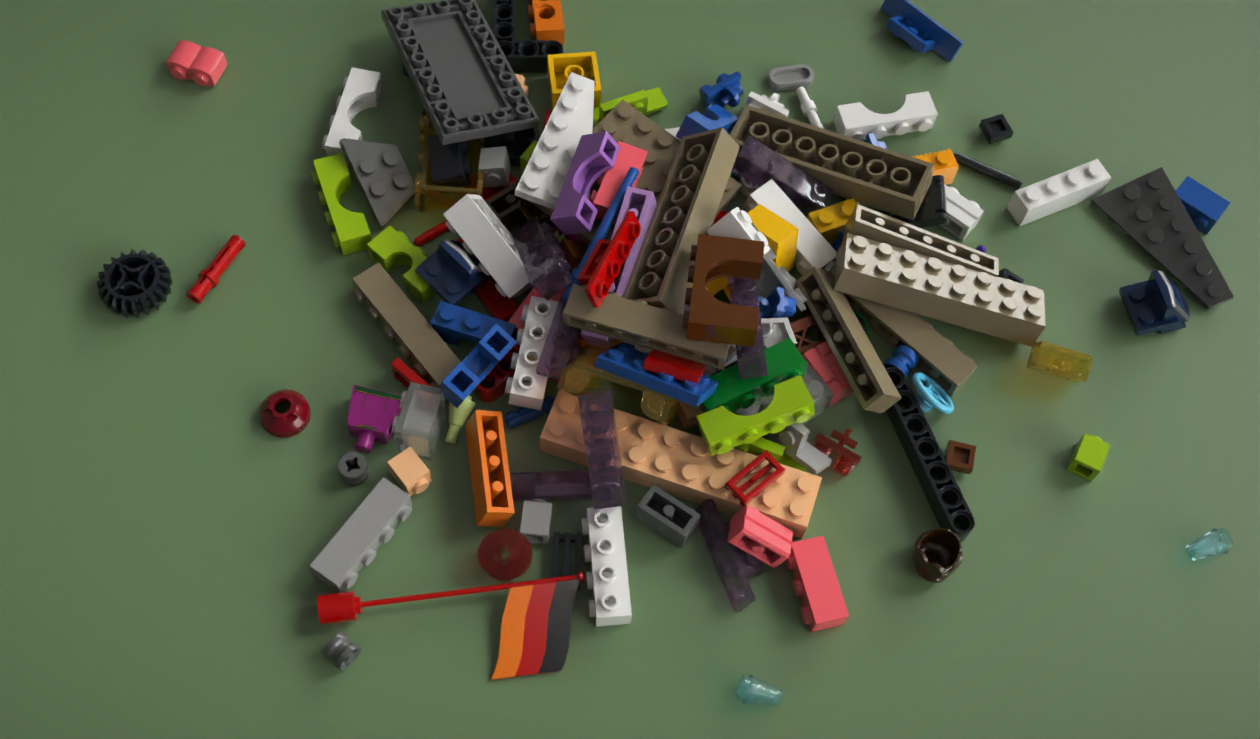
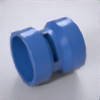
[883,345,919,378]

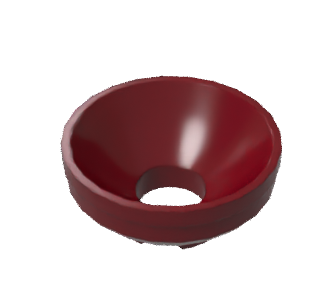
[259,389,311,438]

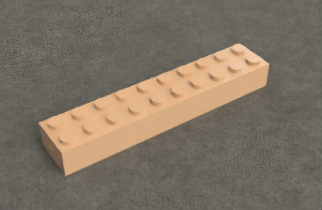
[540,391,822,539]

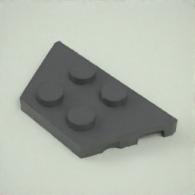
[339,138,417,230]

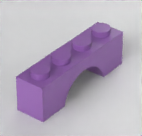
[550,131,620,235]

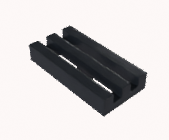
[551,532,582,591]

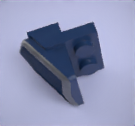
[415,239,489,305]
[1119,270,1190,336]

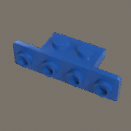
[880,0,963,62]

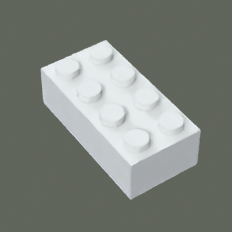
[443,194,543,298]

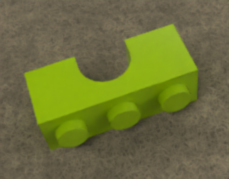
[367,225,436,304]

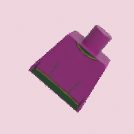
[347,385,407,453]

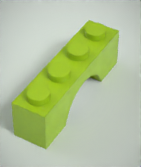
[311,153,372,256]
[697,375,815,456]

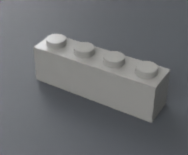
[310,477,413,593]

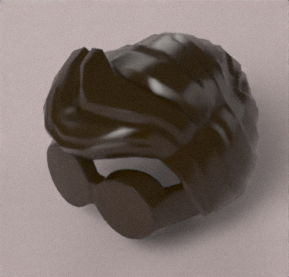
[912,528,964,583]

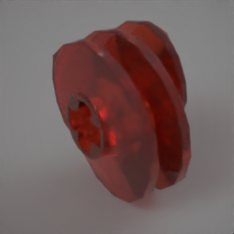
[478,528,533,581]

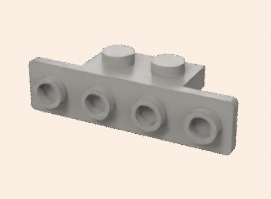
[748,222,807,311]
[733,400,832,474]

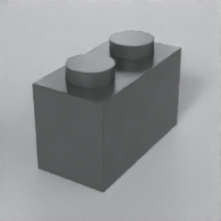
[635,484,700,548]

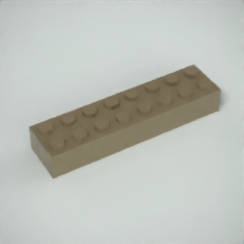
[730,105,934,220]
[622,127,740,314]
[833,233,1046,347]

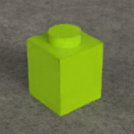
[1066,433,1111,482]

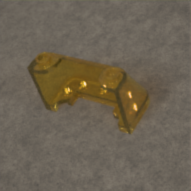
[557,346,679,427]

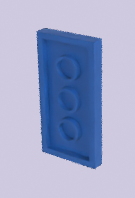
[595,343,718,407]

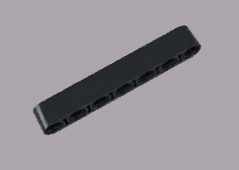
[886,367,975,542]

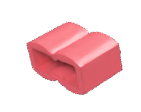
[166,40,228,86]

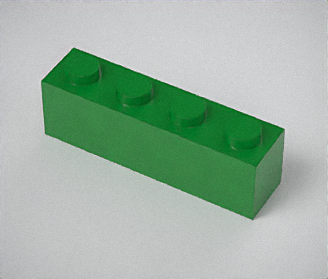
[699,337,806,413]

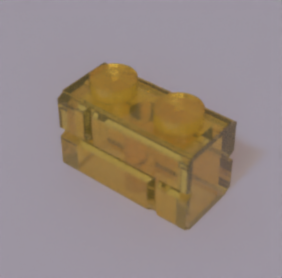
[1027,341,1093,383]

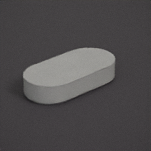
[767,64,815,92]

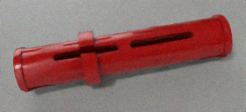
[186,235,246,304]

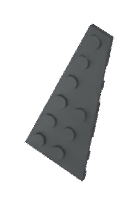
[1091,167,1234,310]

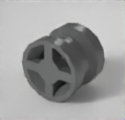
[338,452,369,486]
[323,632,361,670]

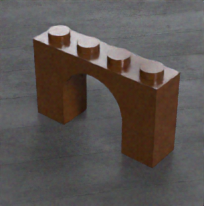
[682,234,765,347]

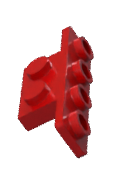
[577,211,641,308]

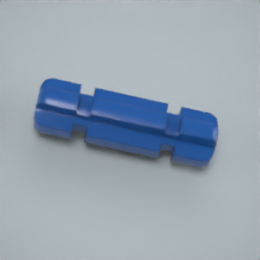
[505,396,555,428]

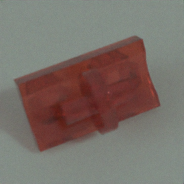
[814,428,862,477]

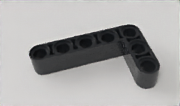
[493,0,563,73]

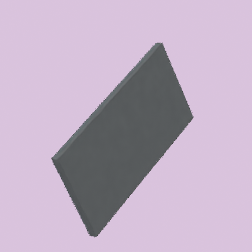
[381,0,540,145]

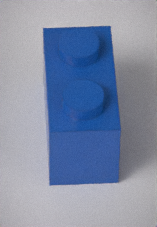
[1176,176,1230,235]

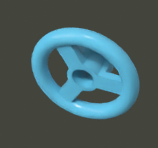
[912,372,954,414]

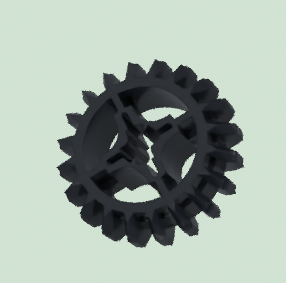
[97,249,173,318]

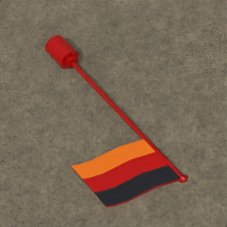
[317,571,585,680]

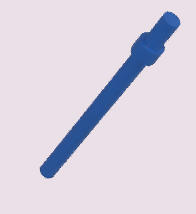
[562,167,639,302]

